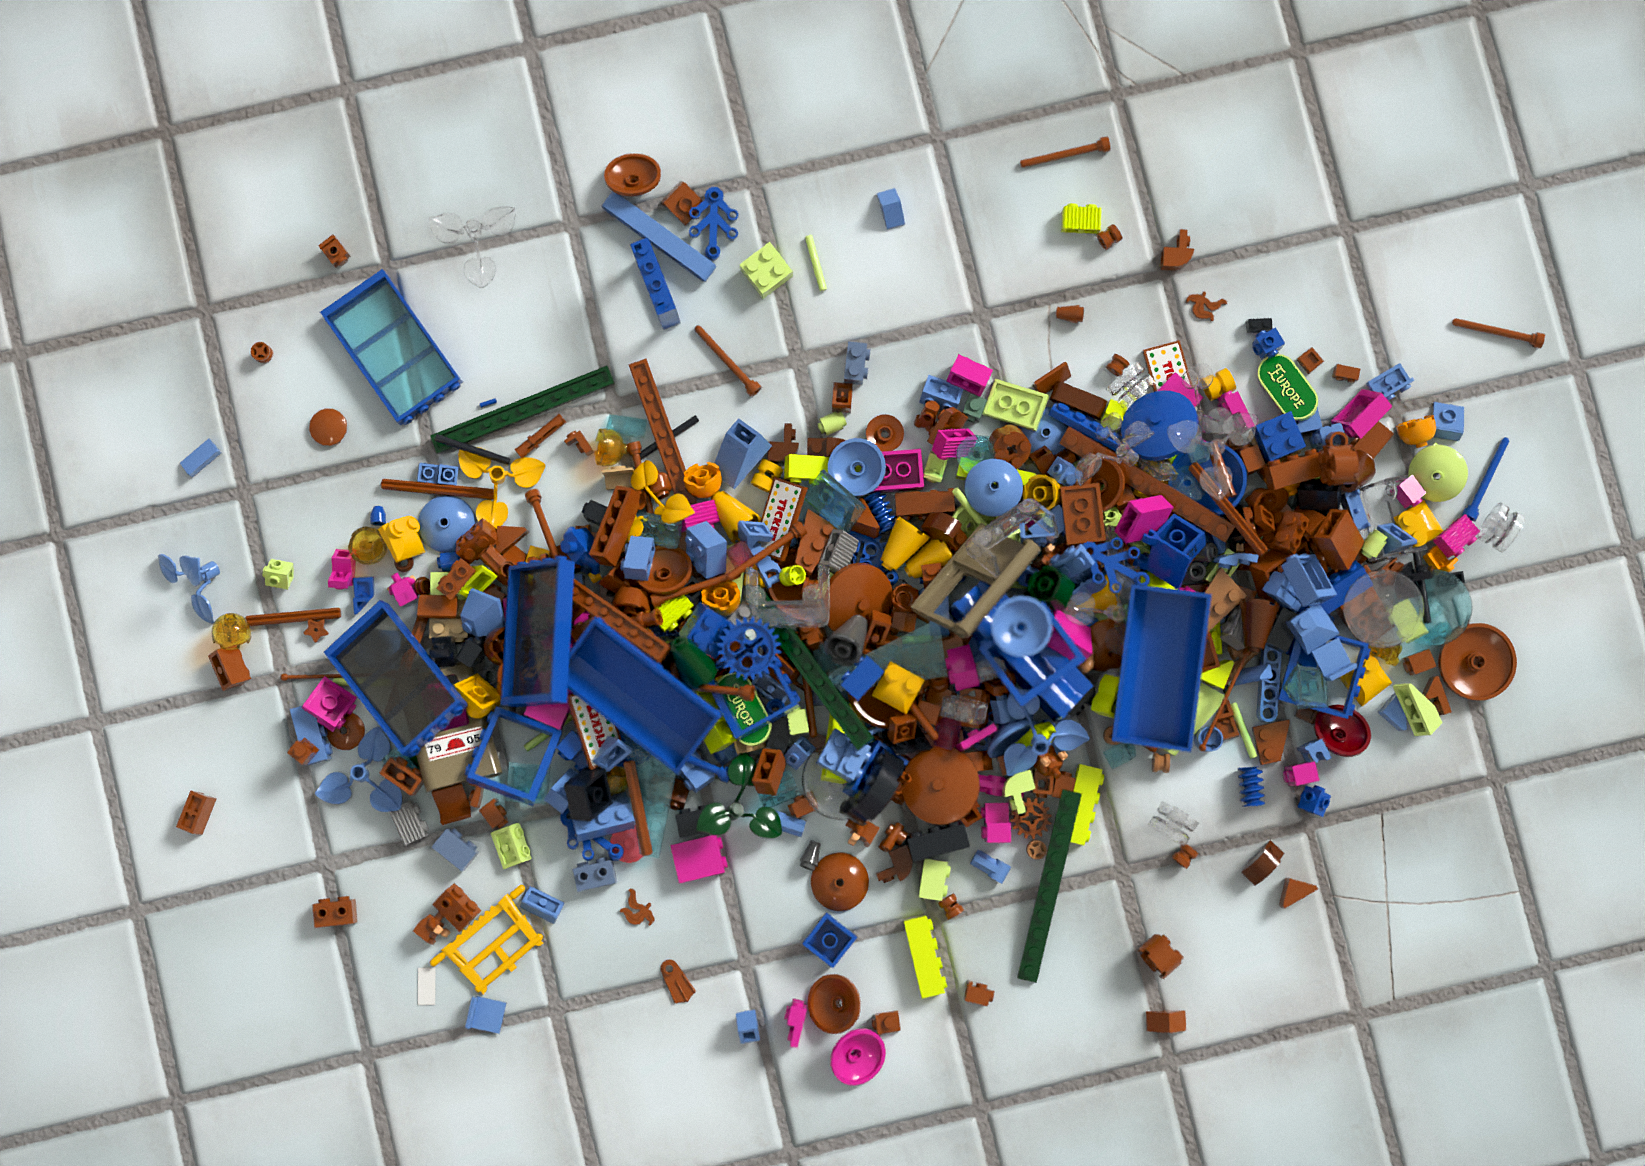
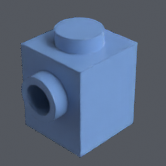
[1047,456,1082,486]
[784,736,816,770]
[736,1010,760,1044]

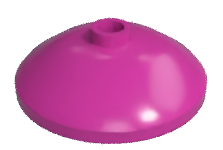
[830,1029,886,1085]

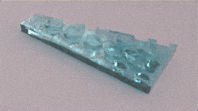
[828,621,947,691]
[624,733,676,858]

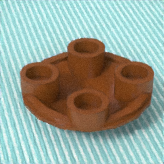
[309,408,347,446]

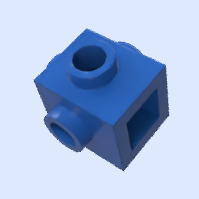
[1252,327,1285,359]
[1298,785,1331,817]

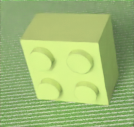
[739,242,793,299]

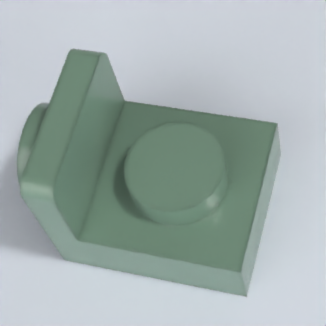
[962,393,987,423]

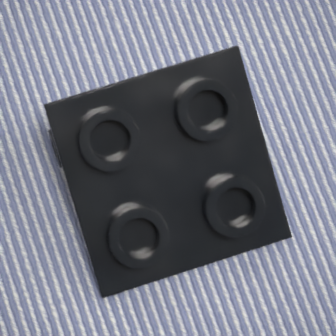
[882,725,932,756]

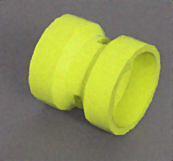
[779,565,806,586]

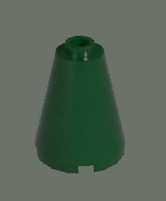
[670,636,717,689]

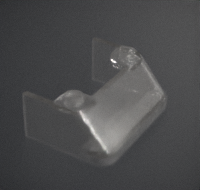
[1350,475,1428,564]
[965,499,1059,578]
[746,564,830,629]

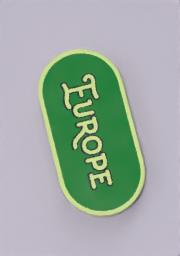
[1258,354,1318,421]
[717,673,772,746]

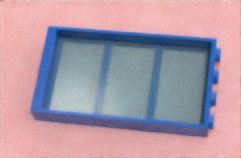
[320,269,463,425]

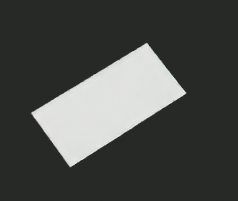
[418,967,436,1005]

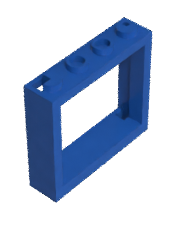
[630,237,681,330]
[978,602,1086,707]
[1278,635,1371,719]
[707,637,801,740]
[465,706,562,807]

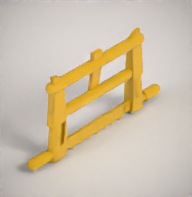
[430,885,544,994]

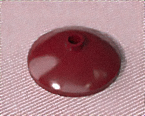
[1314,705,1371,757]

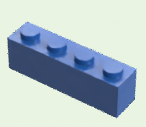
[1296,560,1373,615]

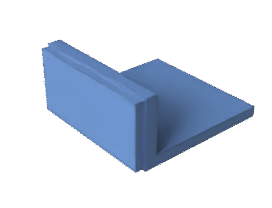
[1433,402,1464,441]
[1020,523,1054,546]
[1311,638,1357,681]
[465,996,506,1034]

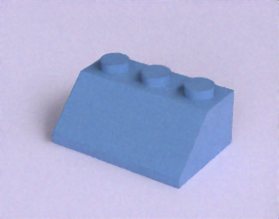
[572,792,635,842]

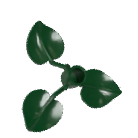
[696,753,782,839]

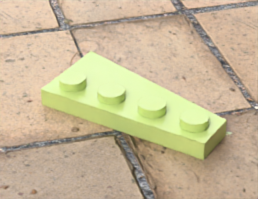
[1161,683,1225,756]

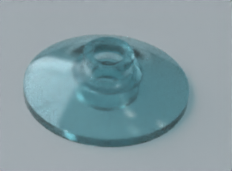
[957,435,995,472]
[1168,466,1206,502]

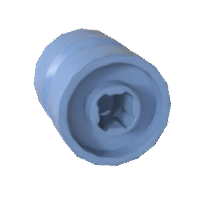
[1194,726,1223,752]

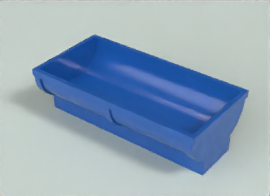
[949,581,1093,722]
[1112,584,1212,752]
[568,617,722,774]

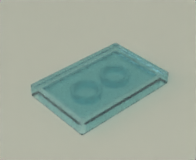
[804,470,867,533]

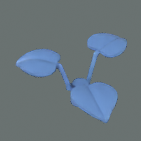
[158,554,220,624]
[1004,688,1090,776]
[315,727,403,812]

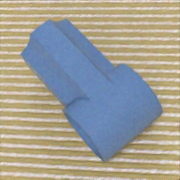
[775,810,806,837]
[970,850,1012,884]

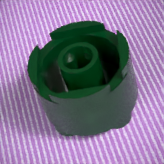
[1027,566,1075,611]

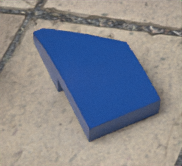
[353,576,375,614]

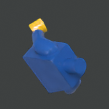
[560,527,602,584]

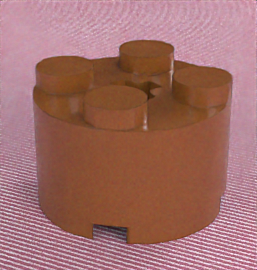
[988,425,1031,469]
[1318,445,1359,486]
[612,586,652,618]
[1137,934,1184,979]

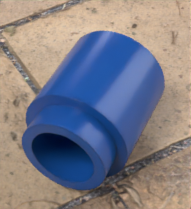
[437,551,461,572]

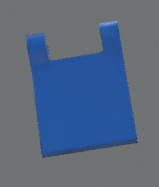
[1133,529,1191,589]

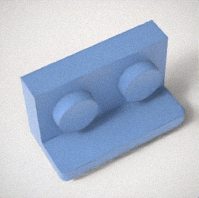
[919,375,964,411]
[1048,544,1095,578]

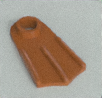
[661,959,696,1003]

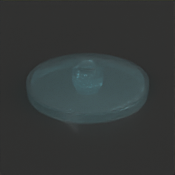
[1392,569,1472,646]

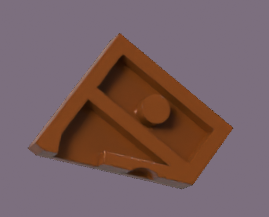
[1252,719,1290,765]

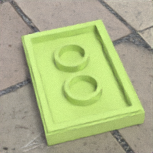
[982,379,1049,432]

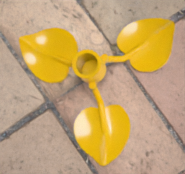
[458,447,545,529]
[625,460,694,544]

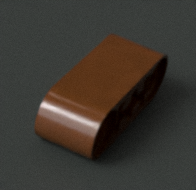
[1049,381,1107,420]

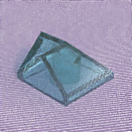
[1282,665,1328,709]

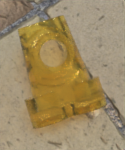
[1369,641,1402,666]

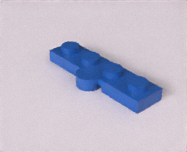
[1048,402,1123,452]

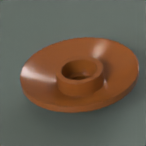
[866,414,904,452]
[326,713,365,750]

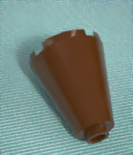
[1341,450,1376,492]
[1240,598,1280,653]

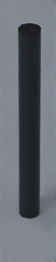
[639,415,699,460]
[434,434,510,465]
[1412,547,1432,624]

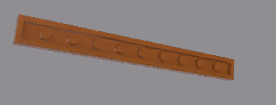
[1059,427,1235,542]

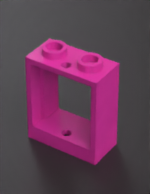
[1331,389,1393,439]

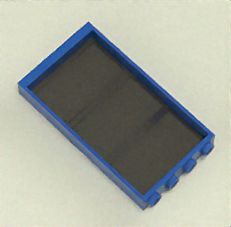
[501,556,575,707]
[324,600,468,757]

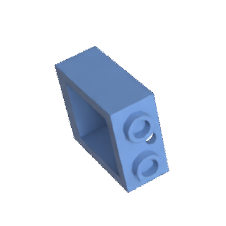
[1281,553,1337,607]

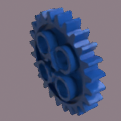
[831,530,887,574]
[717,616,781,680]

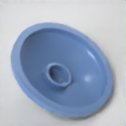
[1017,407,1070,460]
[828,438,886,496]
[964,459,1023,517]
[418,495,476,552]
[991,596,1052,657]
[987,720,1037,758]

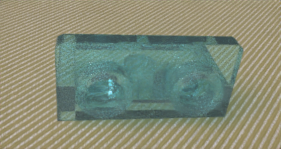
[640,512,683,549]

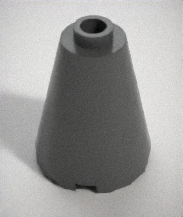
[824,615,868,667]

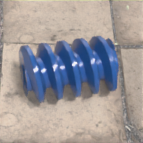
[864,491,896,534]
[1238,767,1265,807]

